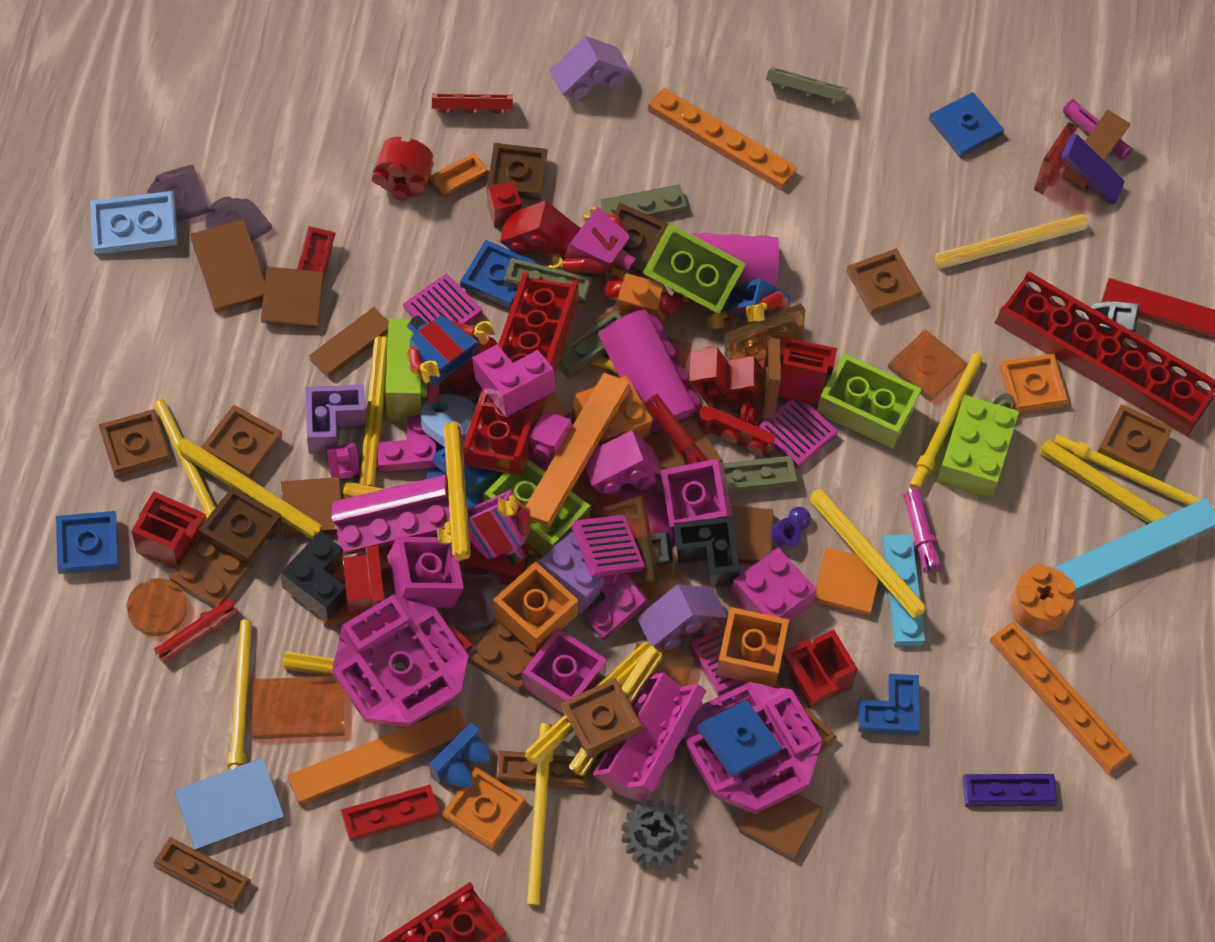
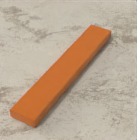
[526,373,631,527]
[990,621,1132,775]
[287,707,467,805]

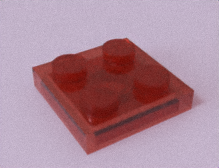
[1034,122,1078,195]

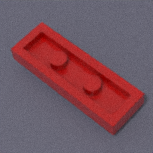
[432,93,513,114]
[341,784,439,842]

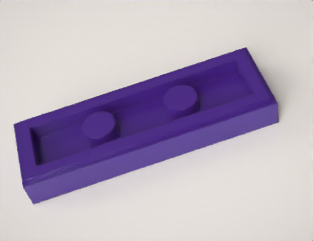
[1061,134,1125,204]
[962,774,1057,807]

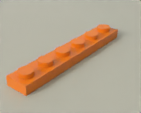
[648,87,797,191]

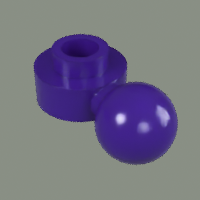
[771,507,811,550]

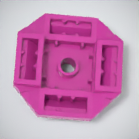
[332,595,468,727]
[684,682,822,814]

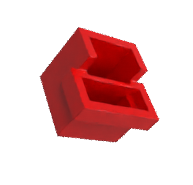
[778,336,837,405]
[131,491,207,569]
[343,545,394,620]
[782,629,858,708]

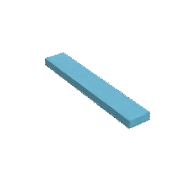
[1054,498,1215,592]

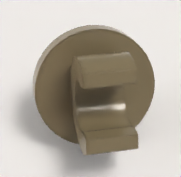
[984,389,1015,409]

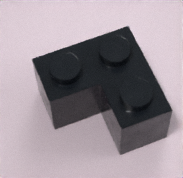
[674,516,740,587]
[280,531,347,623]

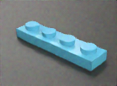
[882,535,925,647]

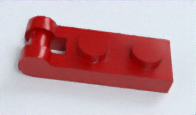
[698,406,777,458]

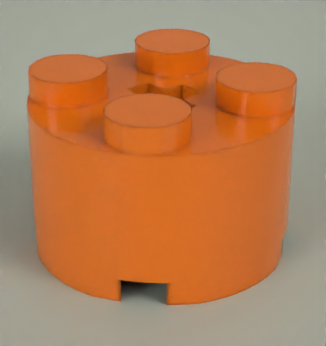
[1010,564,1075,634]

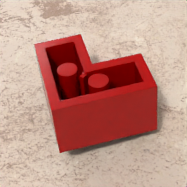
[500,201,581,261]
[689,347,764,408]

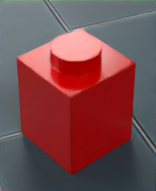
[487,182,521,228]

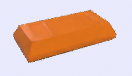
[429,152,489,197]

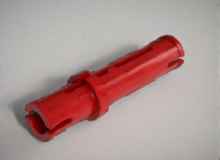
[643,392,708,464]
[153,598,239,664]

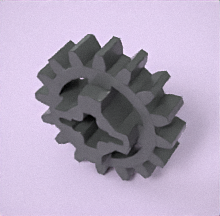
[621,800,689,868]

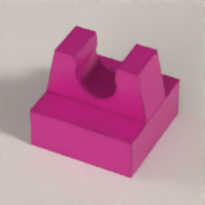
[326,443,360,479]

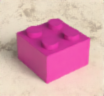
[661,459,734,530]
[387,537,464,608]
[730,547,817,622]
[522,628,607,715]

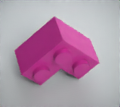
[472,345,556,417]
[527,410,572,472]
[585,430,662,495]

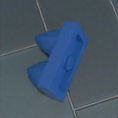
[429,722,489,787]

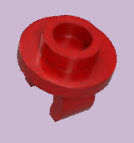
[733,401,760,426]

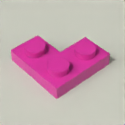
[378,416,437,472]
[585,573,649,640]

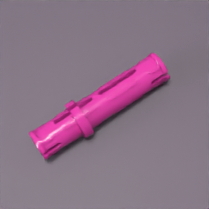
[1062,99,1133,161]
[903,488,941,573]

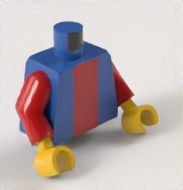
[706,279,795,331]
[407,315,495,386]

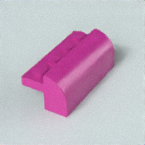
[690,232,779,287]
[598,309,702,433]
[332,474,450,556]
[593,672,707,802]

